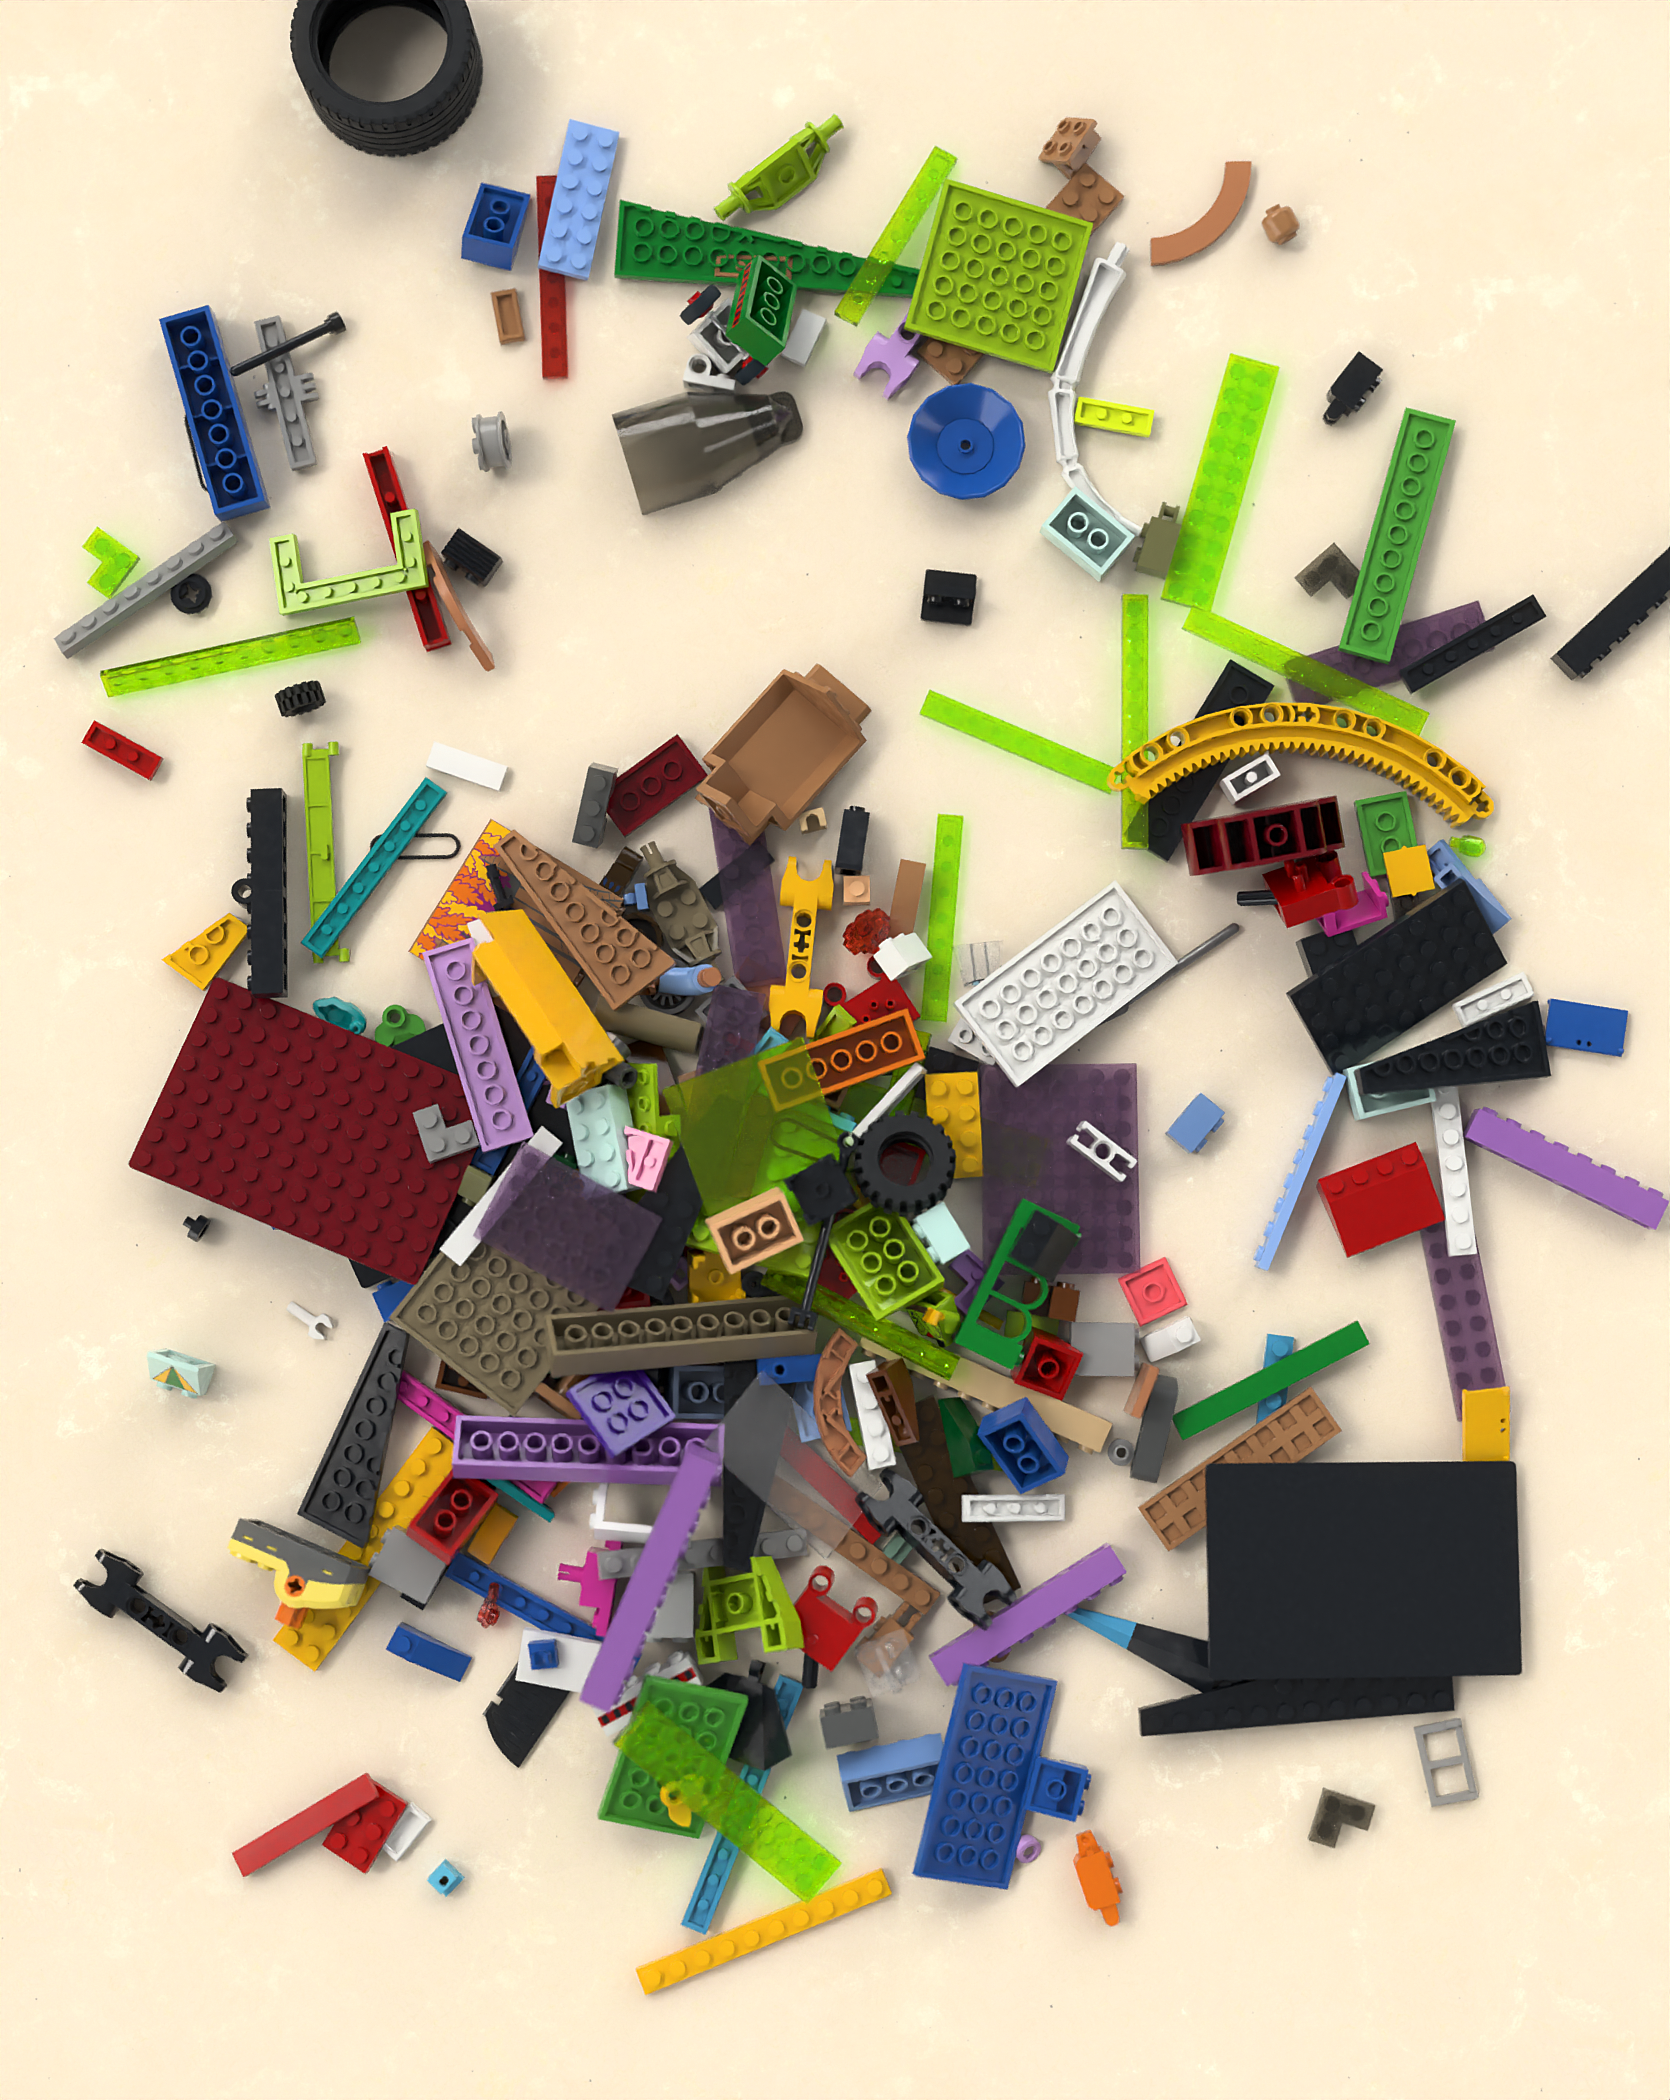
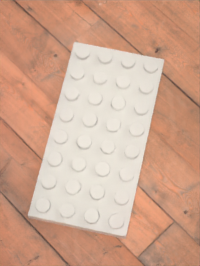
[952,880,1178,1088]

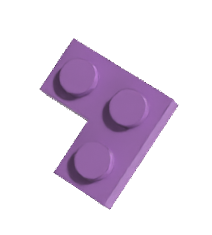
[948,1249,1004,1317]

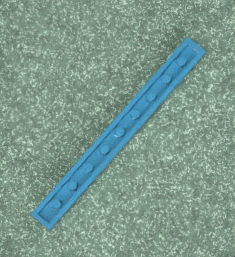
[681,1674,803,1935]

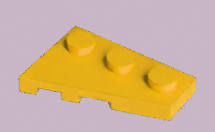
[162,913,247,991]

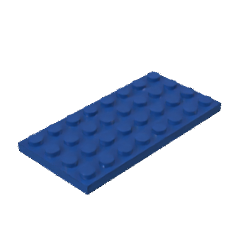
[912,1663,1058,1890]

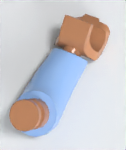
[638,964,721,996]

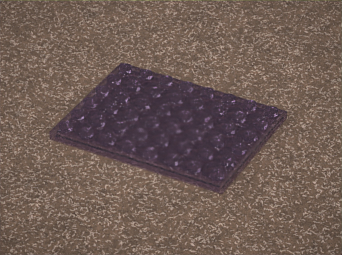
[980,1063,1141,1275]

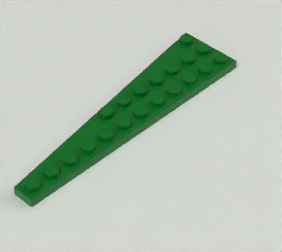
[614,200,920,298]

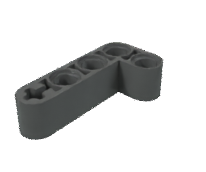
[1130,1374,1178,1483]

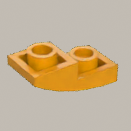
[467,1503,519,1566]

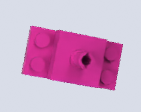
[557,1540,624,1637]

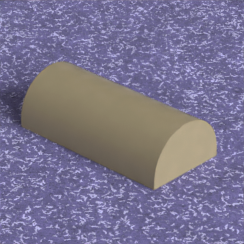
[594,995,704,1055]

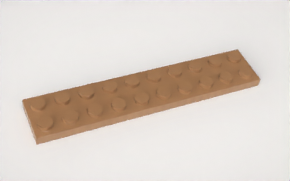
[917,163,1124,385]

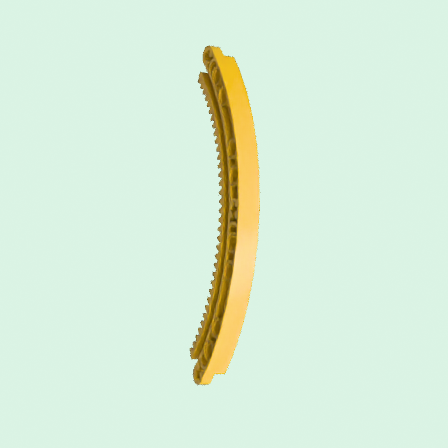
[1106,703,1494,828]

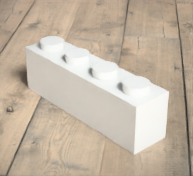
[847,1360,896,1471]

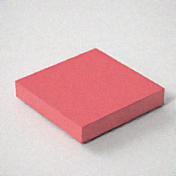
[1117,1257,1187,1327]

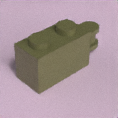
[1133,501,1182,579]

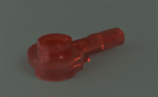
[477,1582,500,1629]

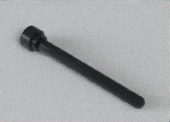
[230,311,346,377]

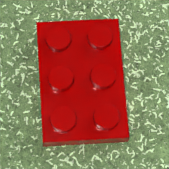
[322,1778,409,1874]

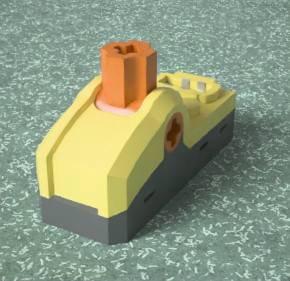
[227,1518,371,1629]

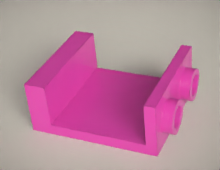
[1316,871,1389,937]

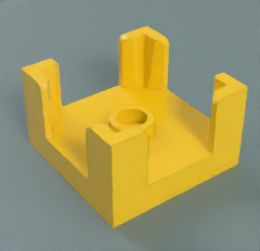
[687,1249,746,1303]

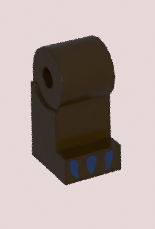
[599,846,644,898]

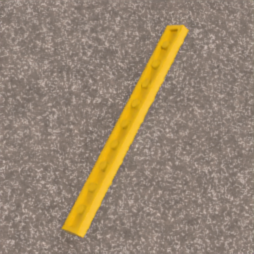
[636,1867,892,1995]

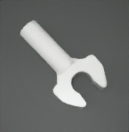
[286,1302,334,1339]

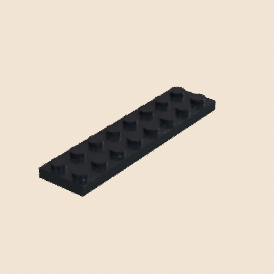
[1123,659,1275,862]

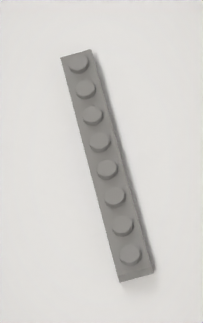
[54,521,238,659]
[597,1528,807,1580]

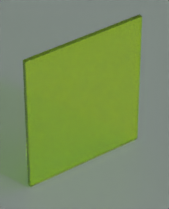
[662,1036,859,1223]

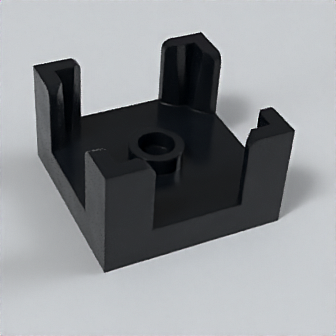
[783,1153,859,1227]

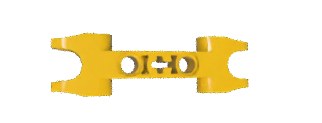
[769,856,834,1039]

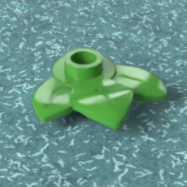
[375,1005,426,1047]

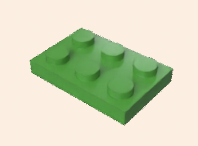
[1354,791,1418,877]

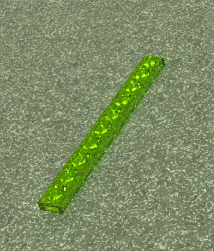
[1121,594,1148,850]
[1182,604,1430,736]
[100,616,361,698]

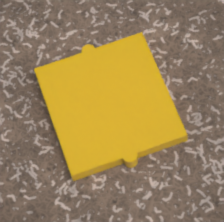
[1383,845,1435,898]

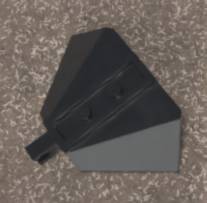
[706,1660,792,1771]

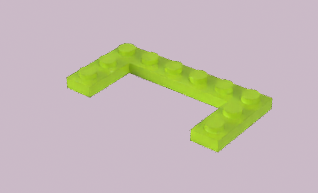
[269,508,429,616]

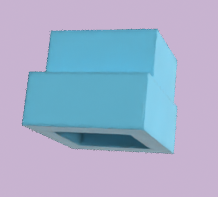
[427,1859,464,1897]

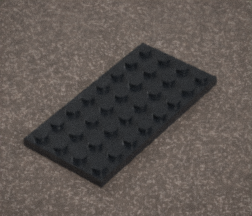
[1286,878,1507,1076]

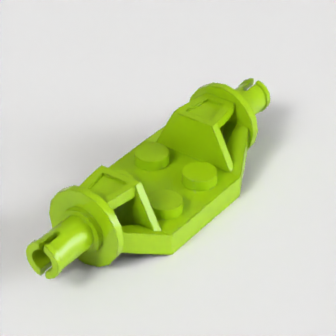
[713,114,844,221]

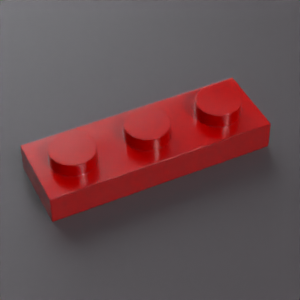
[81,720,164,781]

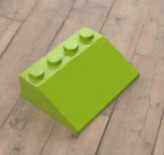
[828,1203,945,1322]

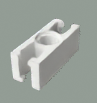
[1066,1121,1137,1182]

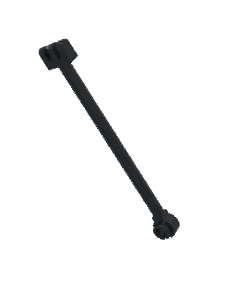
[788,1131,860,1331]

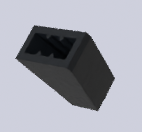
[835,806,870,876]

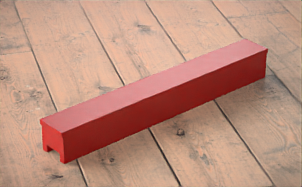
[363,446,452,652]

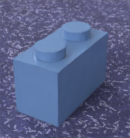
[1165,1093,1225,1154]

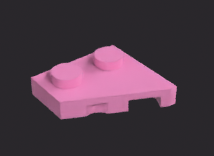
[624,1126,674,1192]

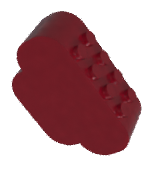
[1181,795,1345,876]

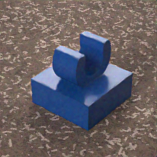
[528,1639,559,1670]

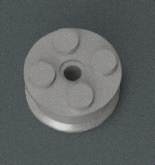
[472,411,512,472]

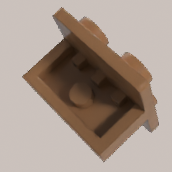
[1038,117,1102,180]

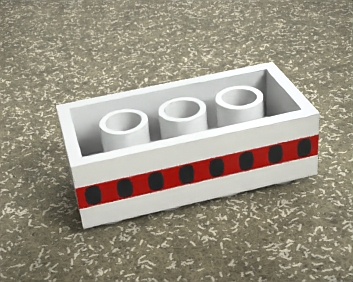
[592,1649,704,1737]

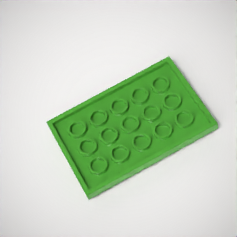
[597,1674,748,1839]

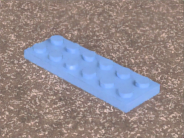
[538,119,620,281]

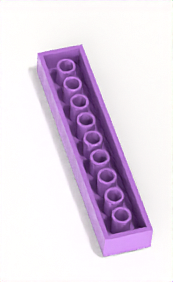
[452,1415,724,1487]
[579,1442,722,1713]

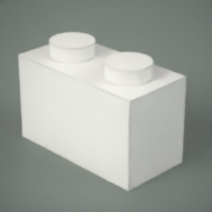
[1219,753,1281,806]
[873,932,932,981]

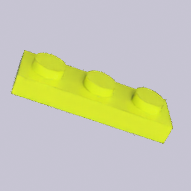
[1074,396,1155,438]

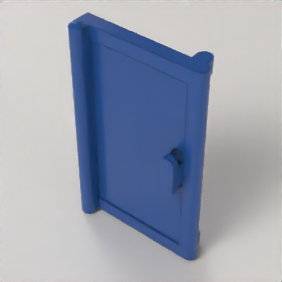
[1544,999,1628,1057]

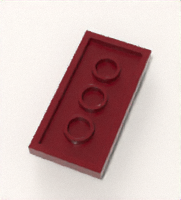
[606,734,708,837]

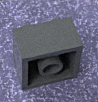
[819,1696,879,1750]

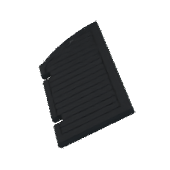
[483,1629,570,1768]

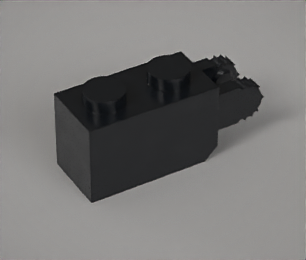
[1323,351,1383,425]

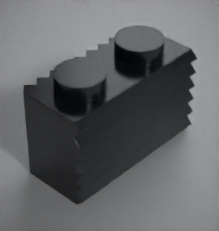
[441,528,503,587]

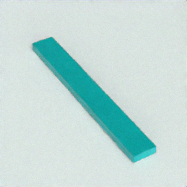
[300,777,447,959]

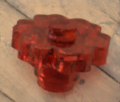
[843,908,891,955]

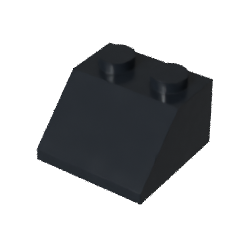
[1006,1209,1079,1283]

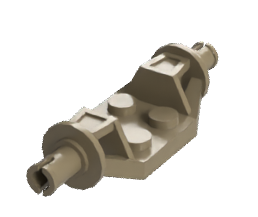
[640,841,725,984]

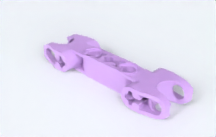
[854,313,924,400]

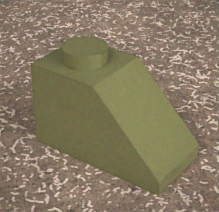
[458,1165,499,1207]

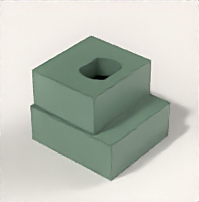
[882,1532,913,1565]

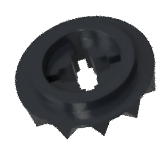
[170,573,213,615]

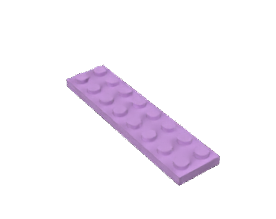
[422,937,534,1153]

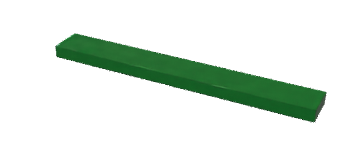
[1172,1320,1370,1440]

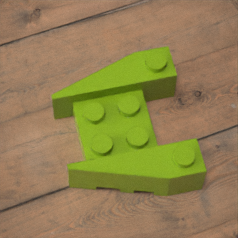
[695,1556,804,1665]

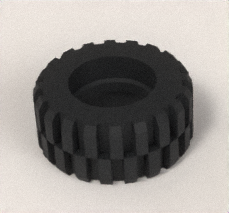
[854,1110,956,1217]

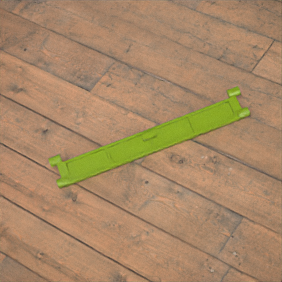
[302,742,350,964]

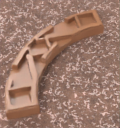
[1150,161,1251,266]
[423,540,495,672]
[813,1327,867,1477]

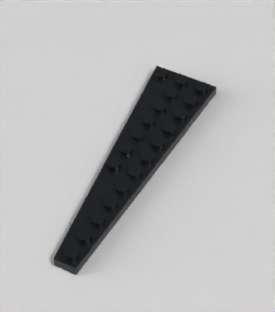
[1138,1676,1455,1737]

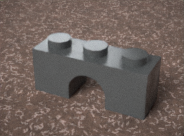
[572,762,618,848]

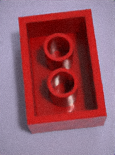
[406,1468,499,1566]

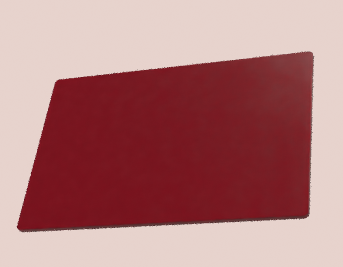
[129,977,480,1285]

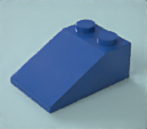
[461,182,531,271]

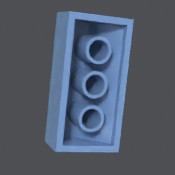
[837,1733,943,1812]

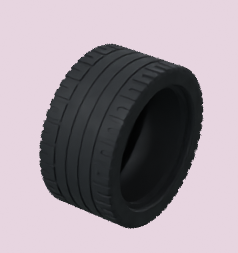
[290,0,483,157]

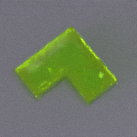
[82,526,141,600]

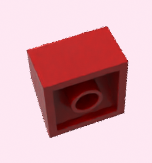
[1010,1326,1083,1401]

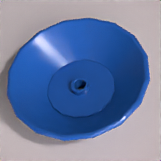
[907,383,1026,500]

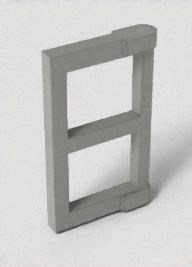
[1413,1718,1479,1807]

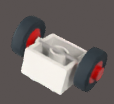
[679,284,773,386]

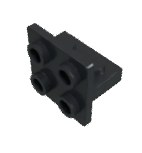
[920,569,977,626]

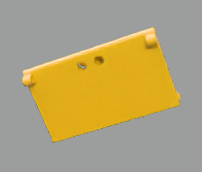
[1462,1386,1510,1461]

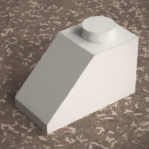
[1139,1316,1201,1362]

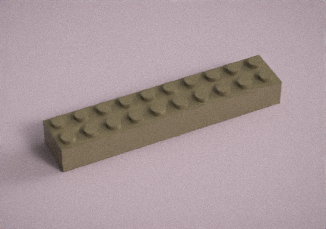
[544,1294,817,1377]

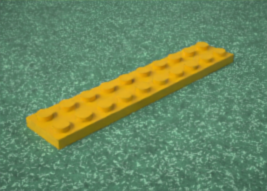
[273,1427,454,1672]

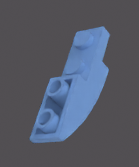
[1427,839,1512,934]

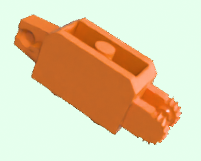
[1073,1830,1123,1927]

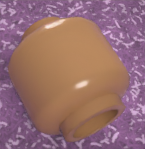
[1261,204,1300,245]

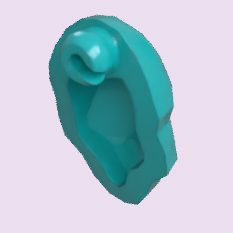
[313,996,366,1034]

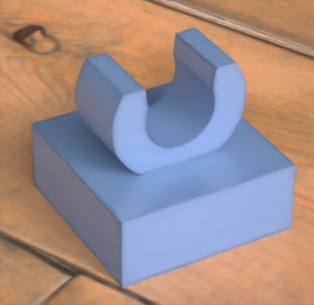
[623,883,650,913]

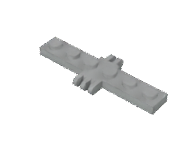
[254,315,319,471]

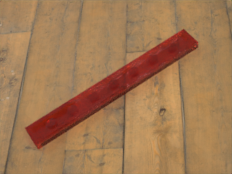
[536,175,569,379]

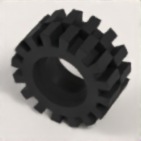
[275,680,326,717]

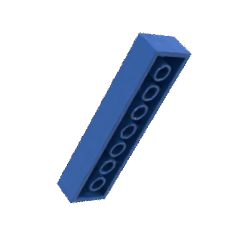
[159,305,271,522]

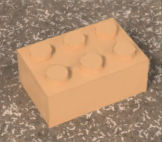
[705,1187,804,1274]

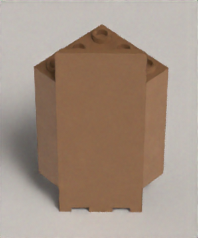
[695,664,872,846]

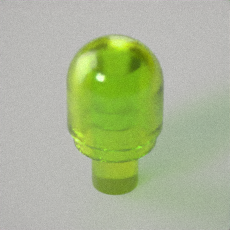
[1449,835,1486,857]

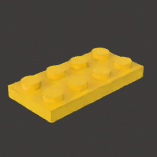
[925,1071,984,1178]

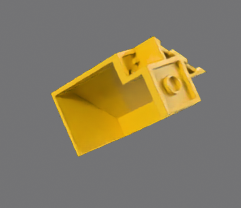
[471,909,625,1109]

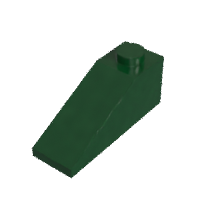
[938,1397,994,1478]

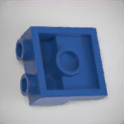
[1023,1755,1091,1822]

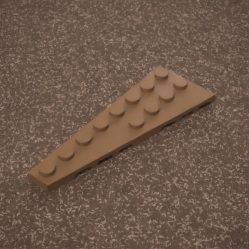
[493,830,677,1011]

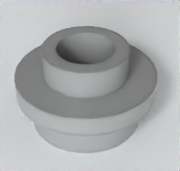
[1108,1439,1134,1466]

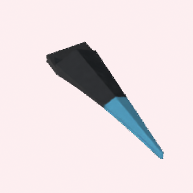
[1067,1608,1243,1693]

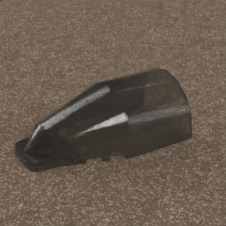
[612,391,803,515]

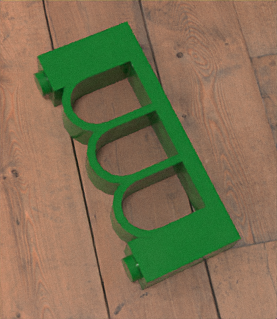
[953,1199,1081,1370]

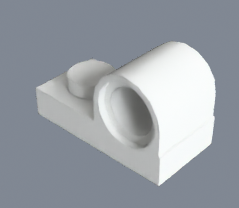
[683,353,736,397]

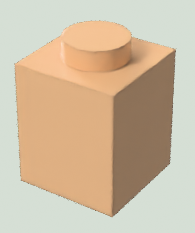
[843,876,870,906]

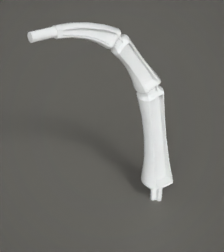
[1048,242,1142,537]

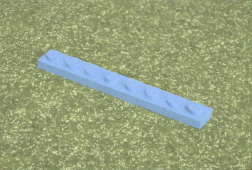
[1253,1073,1347,1271]

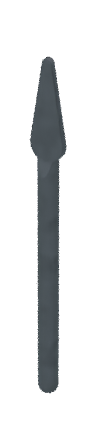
[1096,923,1239,1027]

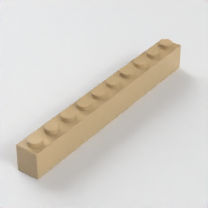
[859,1316,1112,1455]

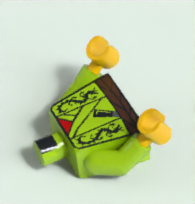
[900,1290,961,1348]

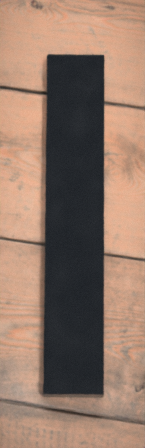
[1398,594,1546,694]

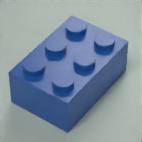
[977,1397,1069,1494]

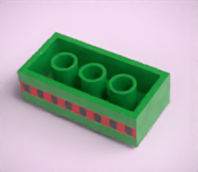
[725,254,798,366]

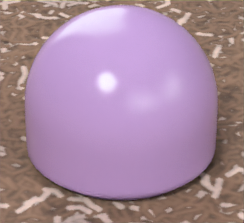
[1016,1834,1041,1863]

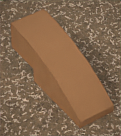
[885,859,926,939]

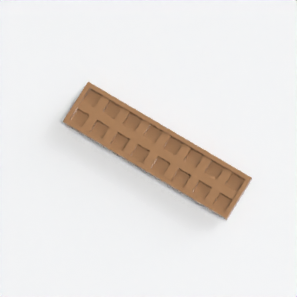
[1138,1386,1342,1552]

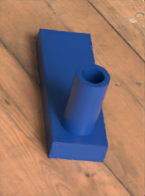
[756,1353,822,1386]

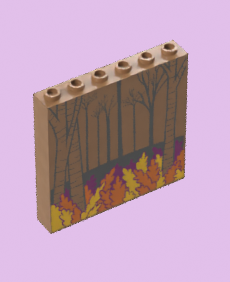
[408,819,627,1015]

